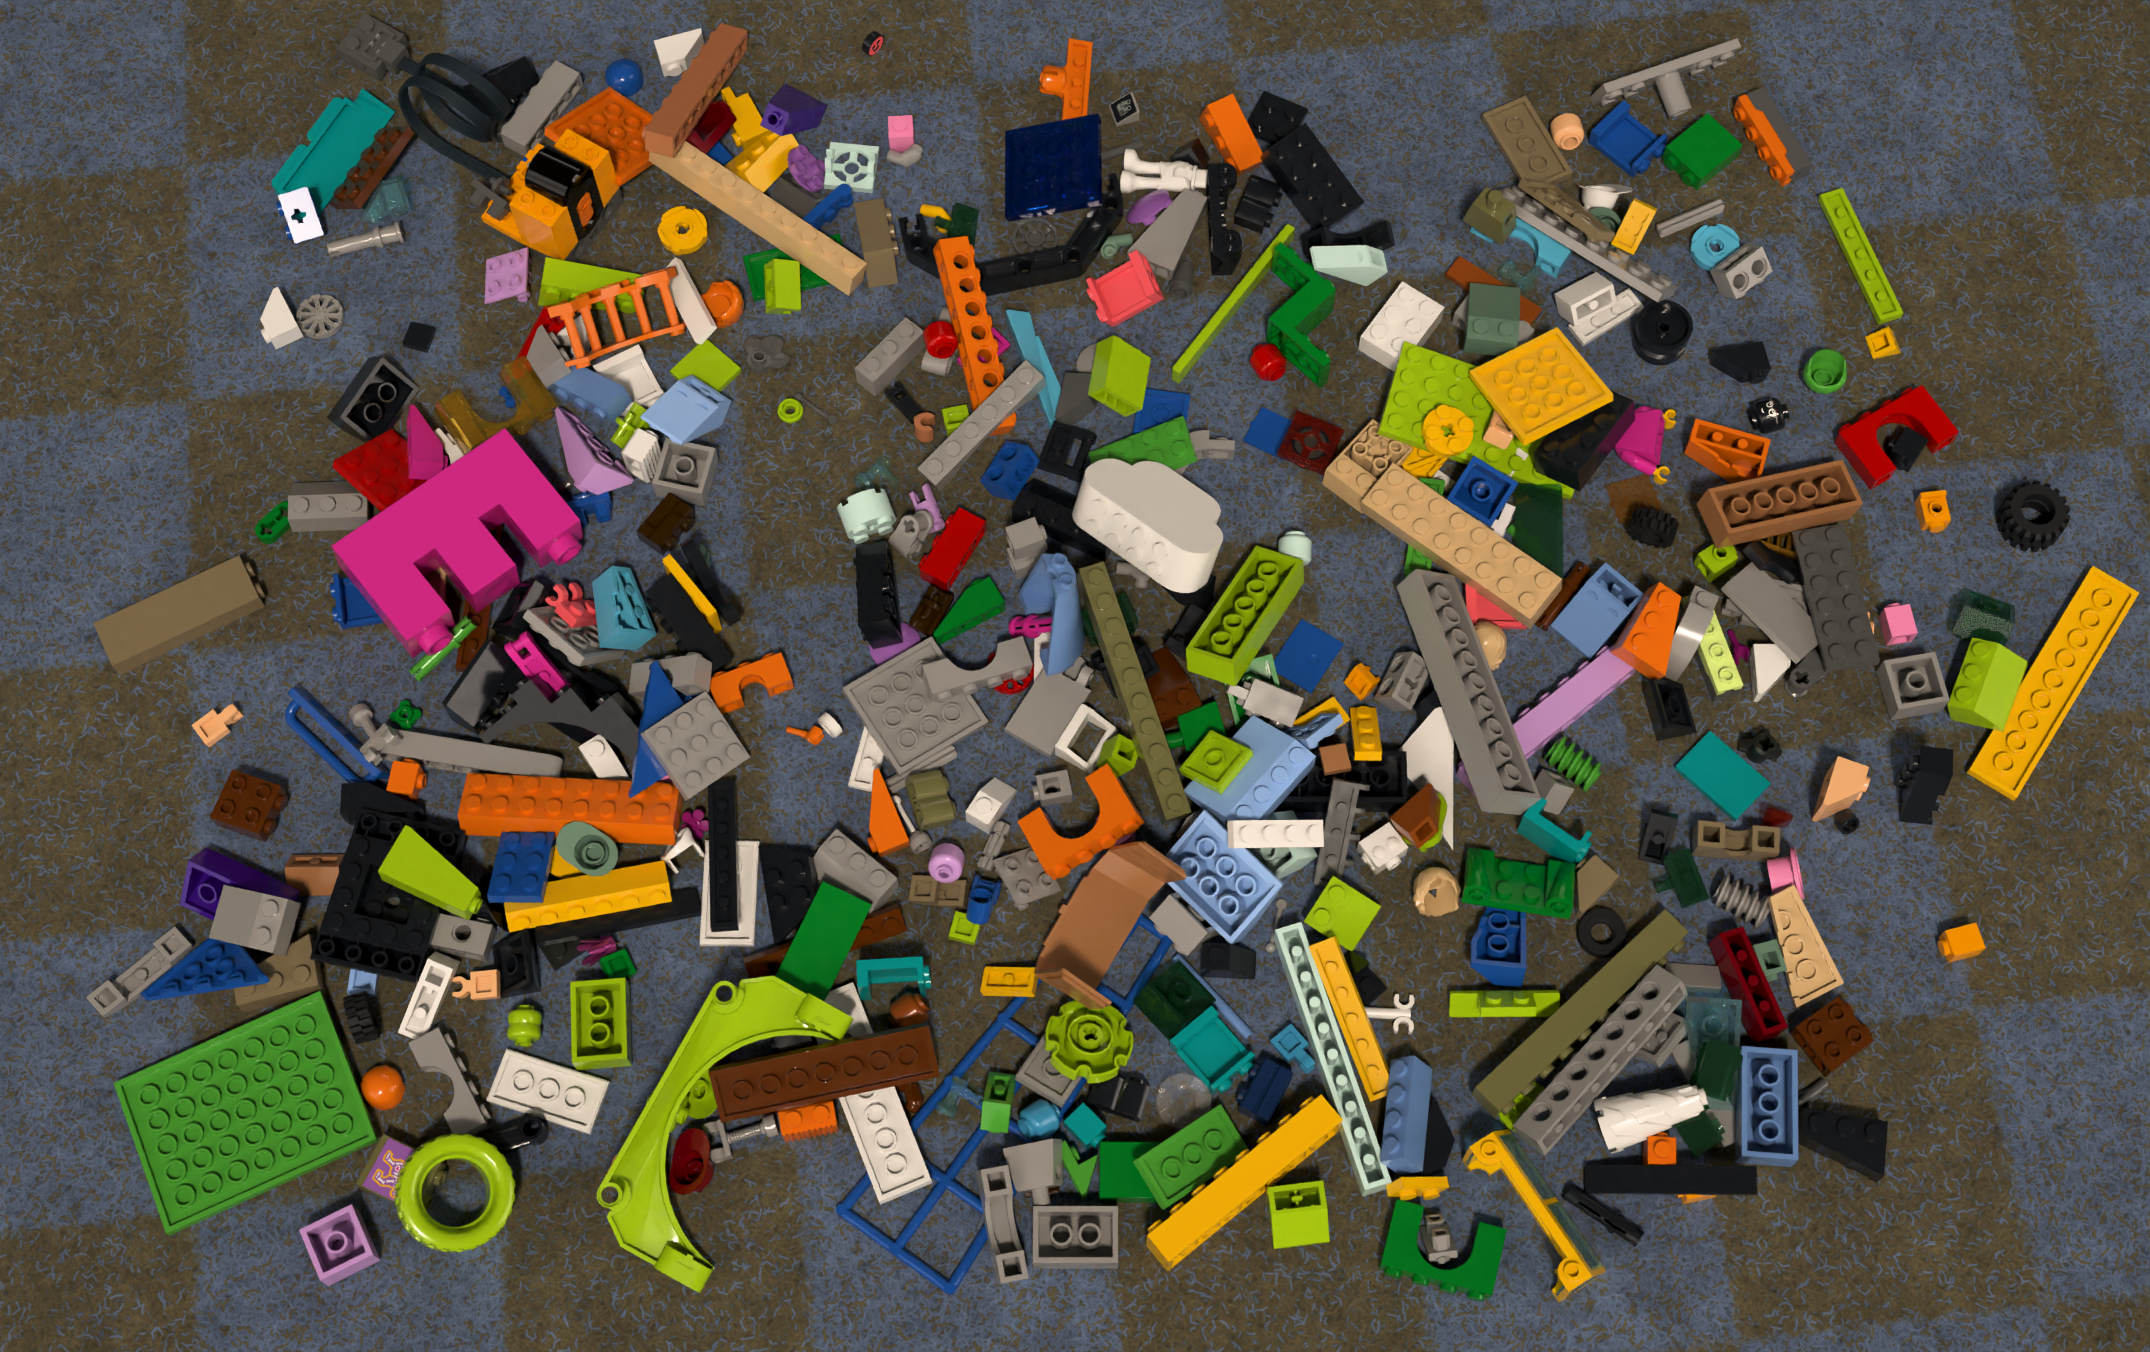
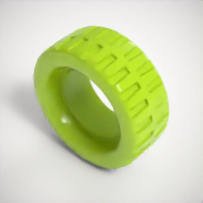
[394,1133,516,1252]

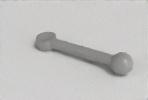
[1265,899,1287,953]

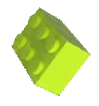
[570,978,632,1070]

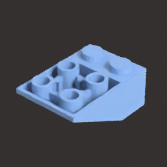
[641,375,732,445]

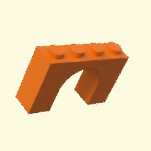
[1017,763,1145,880]

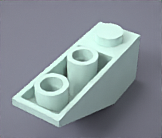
[1310,245,1388,286]

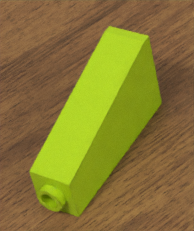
[378,825,483,921]

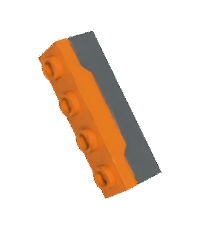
[1733,87,1812,186]

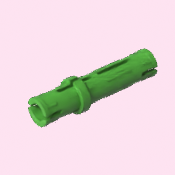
[409,615,477,682]

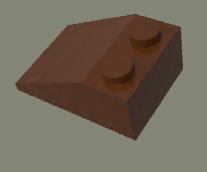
[1146,648,1202,731]

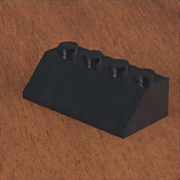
[1012,478,1111,562]

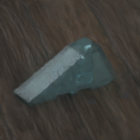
[1684,996,1742,1111]

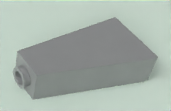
[1127,189,1208,281]

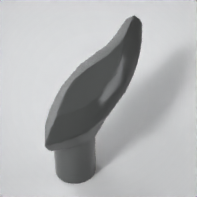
[558,448,576,494]

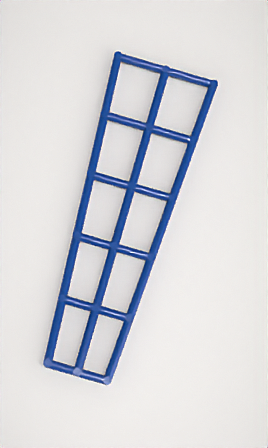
[836,913,1173,1295]

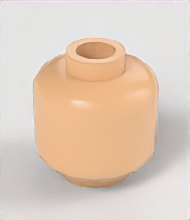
[1550,113,1585,150]

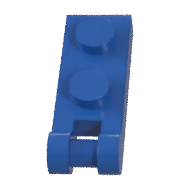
[802,184,853,231]

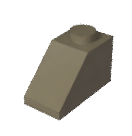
[1574,855,1619,920]

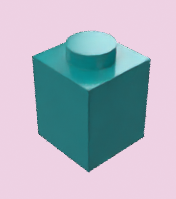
[1063,1103,1107,1150]

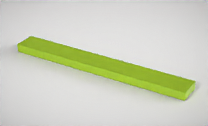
[1171,224,1295,384]

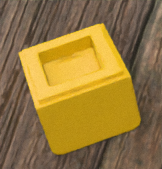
[1865,326,1901,359]

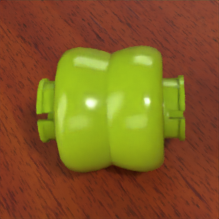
[507,1005,542,1047]

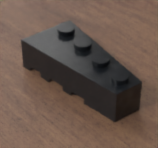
[853,541,903,649]
[644,573,733,677]

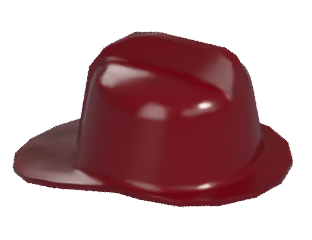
[669,1128,714,1195]

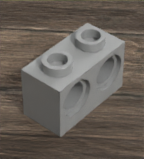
[1710,243,1773,299]
[1374,651,1429,712]

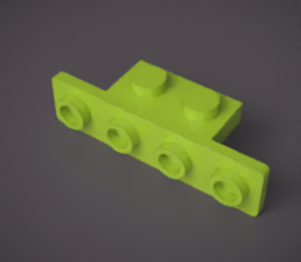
[1449,990,1560,1017]

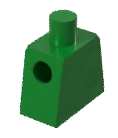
[1164,701,1227,759]

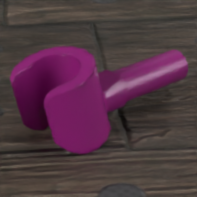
[1727,630,1750,665]

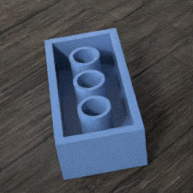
[1735,1046,1798,1167]

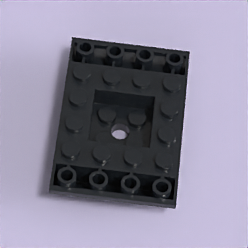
[310,808,465,983]

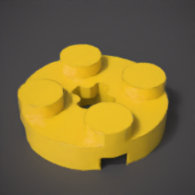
[658,206,708,255]
[1421,405,1474,458]

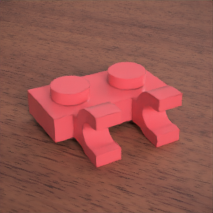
[545,582,597,628]

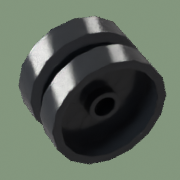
[1632,300,1693,365]

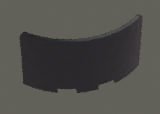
[501,635,629,744]

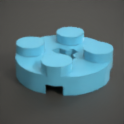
[1689,224,1740,271]

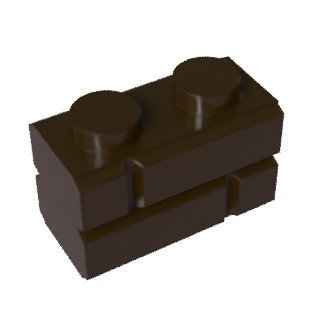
[636,493,695,555]

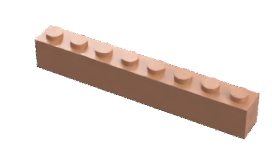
[642,23,748,158]

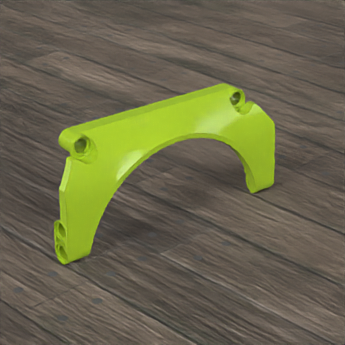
[597,976,854,1293]

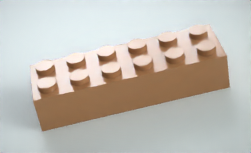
[1697,460,1863,549]

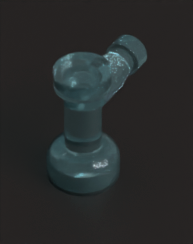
[1498,260,1543,296]
[854,455,901,491]
[934,1075,983,1119]

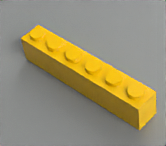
[504,860,672,932]

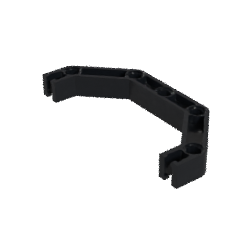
[898,174,1123,296]

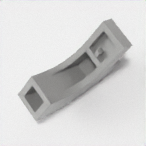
[1173,430,1235,476]
[1665,585,1719,681]

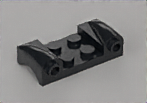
[1206,163,1242,276]

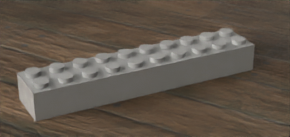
[1396,569,1541,815]

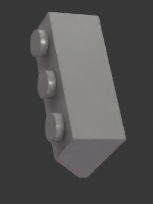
[288,481,371,532]
[813,829,899,914]

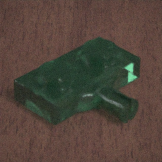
[934,202,979,247]
[1654,848,1710,909]

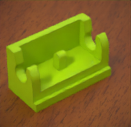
[764,259,801,314]

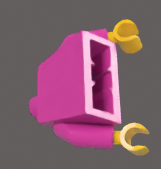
[1615,406,1677,485]

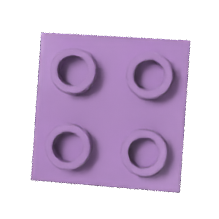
[485,247,532,304]

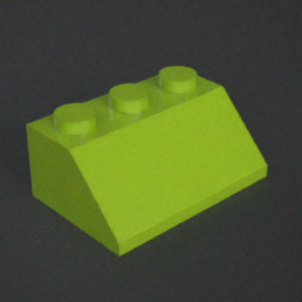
[1947,637,2028,732]

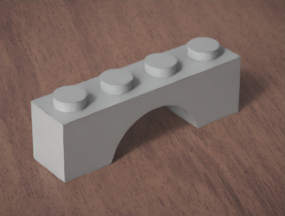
[921,636,1033,703]
[408,1028,491,1136]
[976,1165,1028,1284]

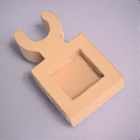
[452,969,501,1001]

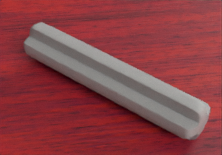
[1655,199,1725,238]
[885,745,957,794]

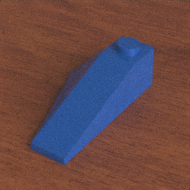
[1470,907,1526,988]

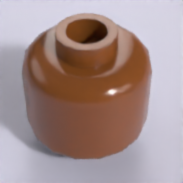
[889,992,930,1028]

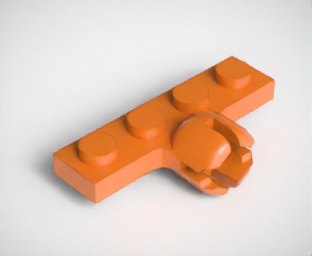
[1039,38,1093,131]

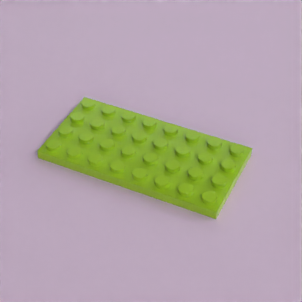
[1377,341,1574,499]

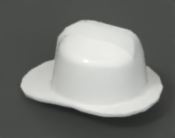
[1578,184,1633,211]

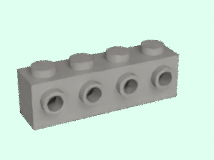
[500,60,584,156]

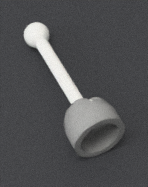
[891,795,932,854]

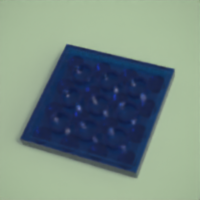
[1005,114,1102,222]

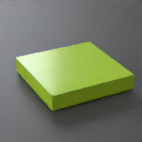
[670,340,742,393]
[1179,730,1254,794]

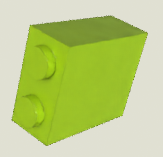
[1088,335,1151,417]

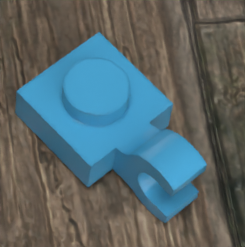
[1270,1024,1316,1074]

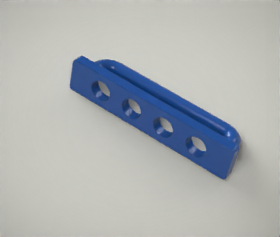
[285,687,390,784]

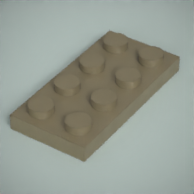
[1481,96,1573,196]

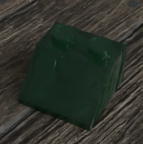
[1952,588,2015,647]
[1133,960,1216,1042]

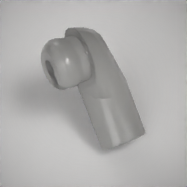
[886,144,923,167]

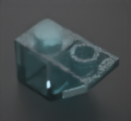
[361,175,411,223]

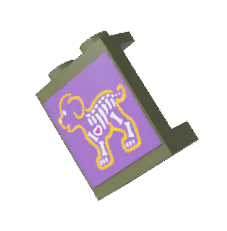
[356,1134,447,1211]

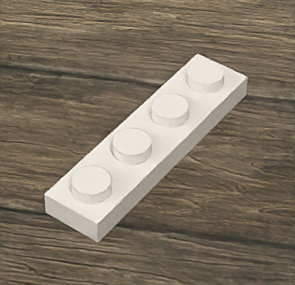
[1227,820,1324,848]

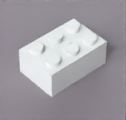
[1358,281,1445,371]

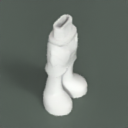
[1120,149,1208,194]

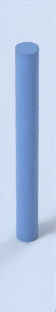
[1172,953,1254,1040]

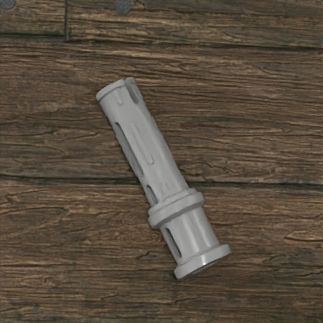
[327,221,405,258]

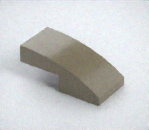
[909,875,969,909]

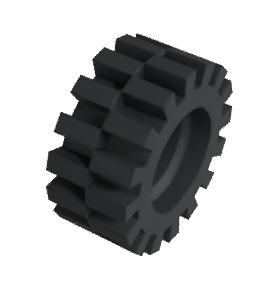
[1627,507,1679,549]
[343,991,381,1045]

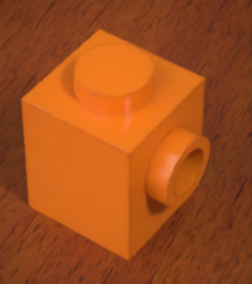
[386,759,427,802]
[1643,1132,1676,1165]

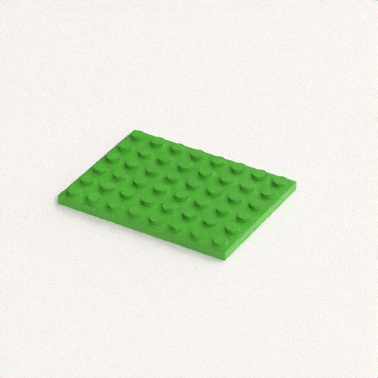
[114,991,379,1235]

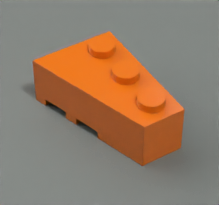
[1199,93,1263,177]
[1684,418,1771,484]
[1610,582,1681,679]

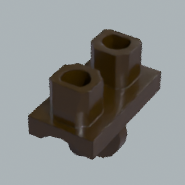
[908,586,954,637]

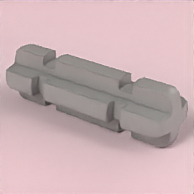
[977,821,1011,872]

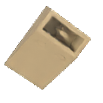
[1322,419,1413,514]

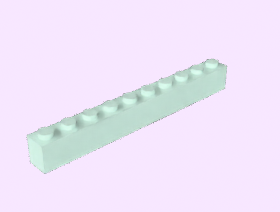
[1273,922,1392,1197]

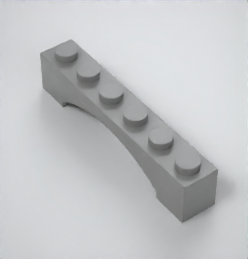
[917,360,1046,492]

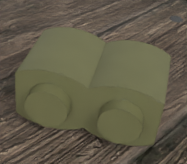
[905,770,956,831]

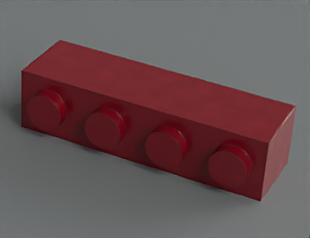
[1708,926,1788,1045]

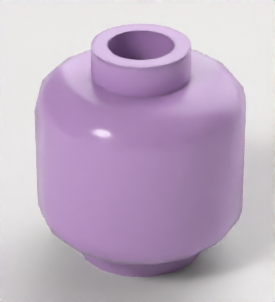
[928,843,965,883]

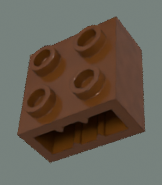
[210,769,288,842]
[1790,996,1874,1077]

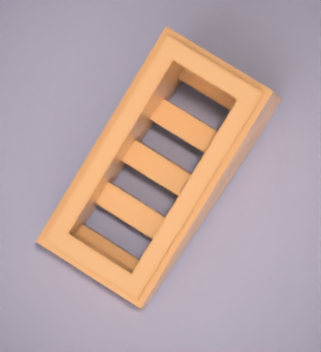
[1483,409,1514,449]

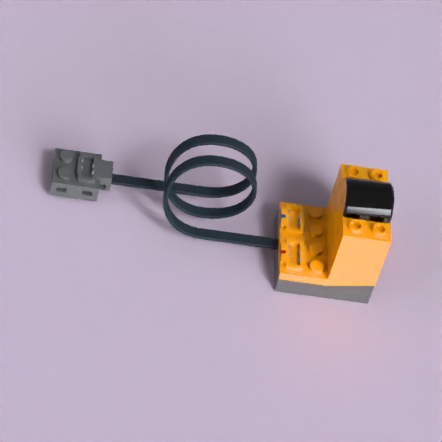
[336,13,623,263]

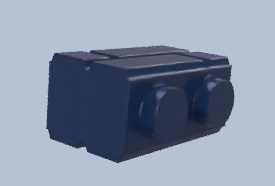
[1236,1058,1294,1126]

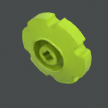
[1044,1000,1134,1083]

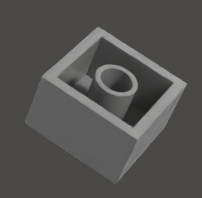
[652,438,719,507]
[1876,652,1950,720]

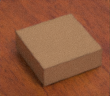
[1318,743,1351,776]

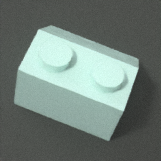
[1247,810,1318,879]

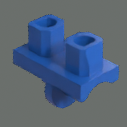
[566,491,613,528]

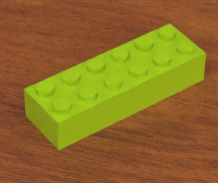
[1186,546,1304,686]

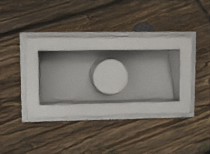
[1663,963,1721,993]

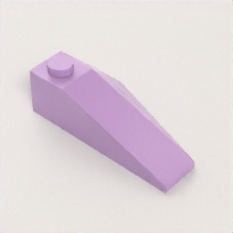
[555,406,634,495]

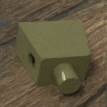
[1463,187,1516,245]

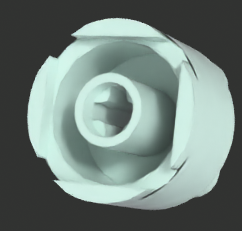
[837,488,896,544]

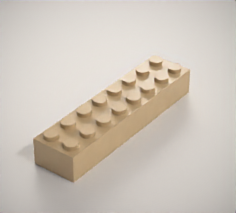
[1361,463,1562,629]

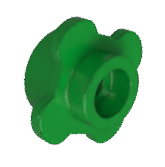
[390,700,422,731]

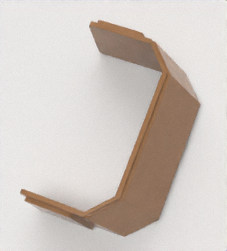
[1034,841,1187,1009]

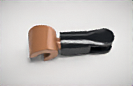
[884,381,935,442]

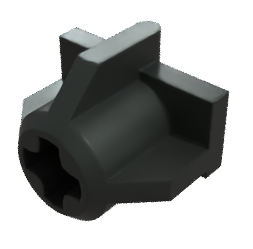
[1737,728,1782,763]

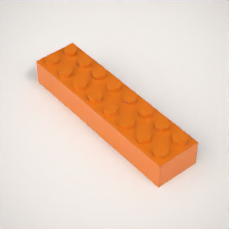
[457,773,683,845]

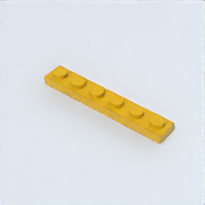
[1309,936,1390,1102]

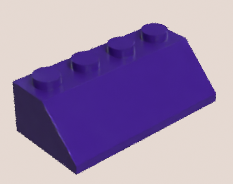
[179,847,300,921]

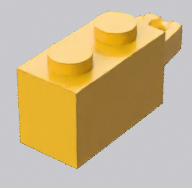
[720,87,768,151]

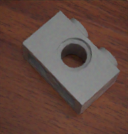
[431,912,497,962]

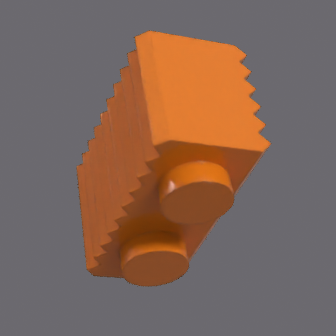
[778,1100,839,1143]

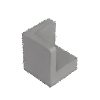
[1535,769,1574,815]

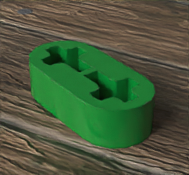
[255,501,291,544]

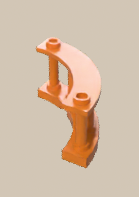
[547,266,687,369]

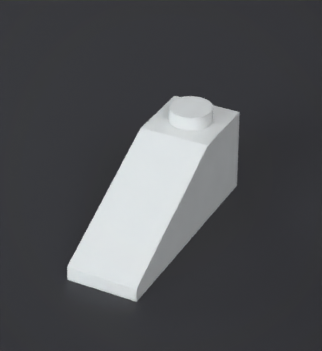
[398,951,460,1040]

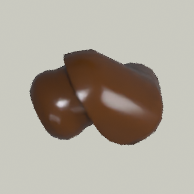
[894,1082,924,1113]

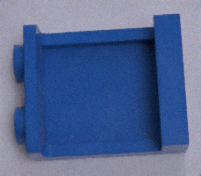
[1588,100,1668,178]
[330,573,384,629]

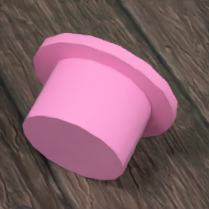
[1767,847,1805,900]

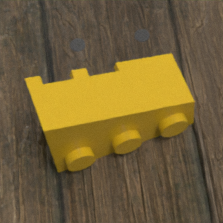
[724,130,799,193]

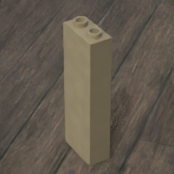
[93,555,266,675]

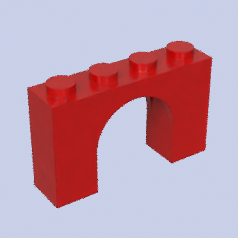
[1834,385,1959,490]

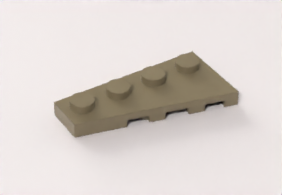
[1518,178,1615,243]

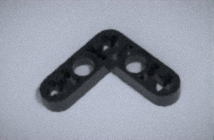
[680,538,741,627]

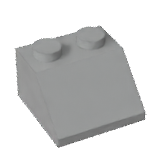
[1149,892,1219,956]

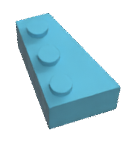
[592,566,657,650]

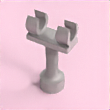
[349,703,402,767]
[701,1113,779,1164]

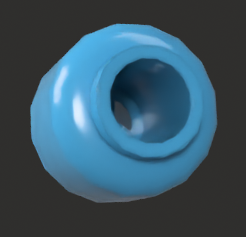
[1018,1099,1060,1141]

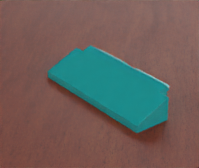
[271,88,395,221]

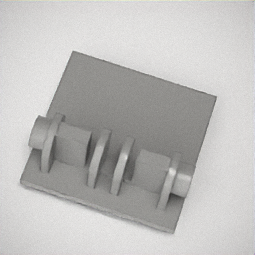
[992,847,1062,911]

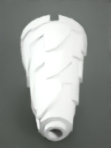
[1594,1084,1708,1154]

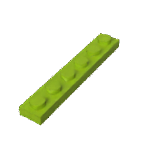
[1818,188,1903,325]

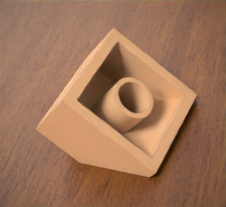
[1811,756,1870,822]

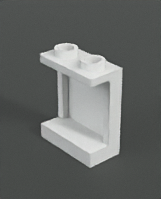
[593,344,664,419]

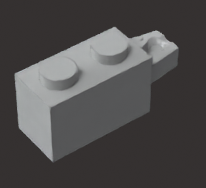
[1225,676,1304,729]

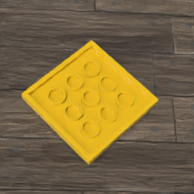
[1469,327,1613,446]

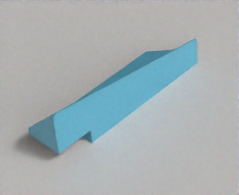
[1005,309,1061,429]

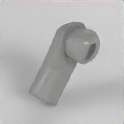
[1116,561,1150,589]

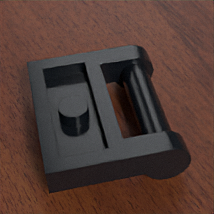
[1037,421,1097,483]

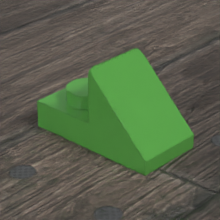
[1062,1141,1098,1199]

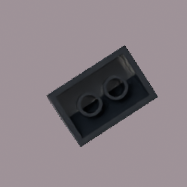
[327,357,420,443]
[442,639,516,735]

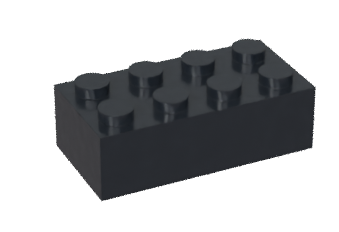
[1260,123,1364,230]
[1533,390,1635,492]

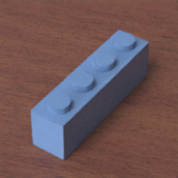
[531,365,632,423]
[1380,1055,1433,1175]

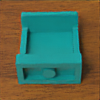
[1517,797,1592,864]
[856,956,931,1001]
[1169,1005,1255,1095]

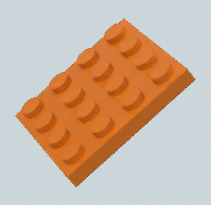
[544,87,653,186]

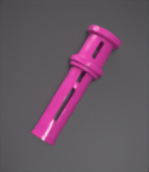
[1008,615,1053,638]

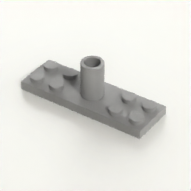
[1590,38,1741,118]

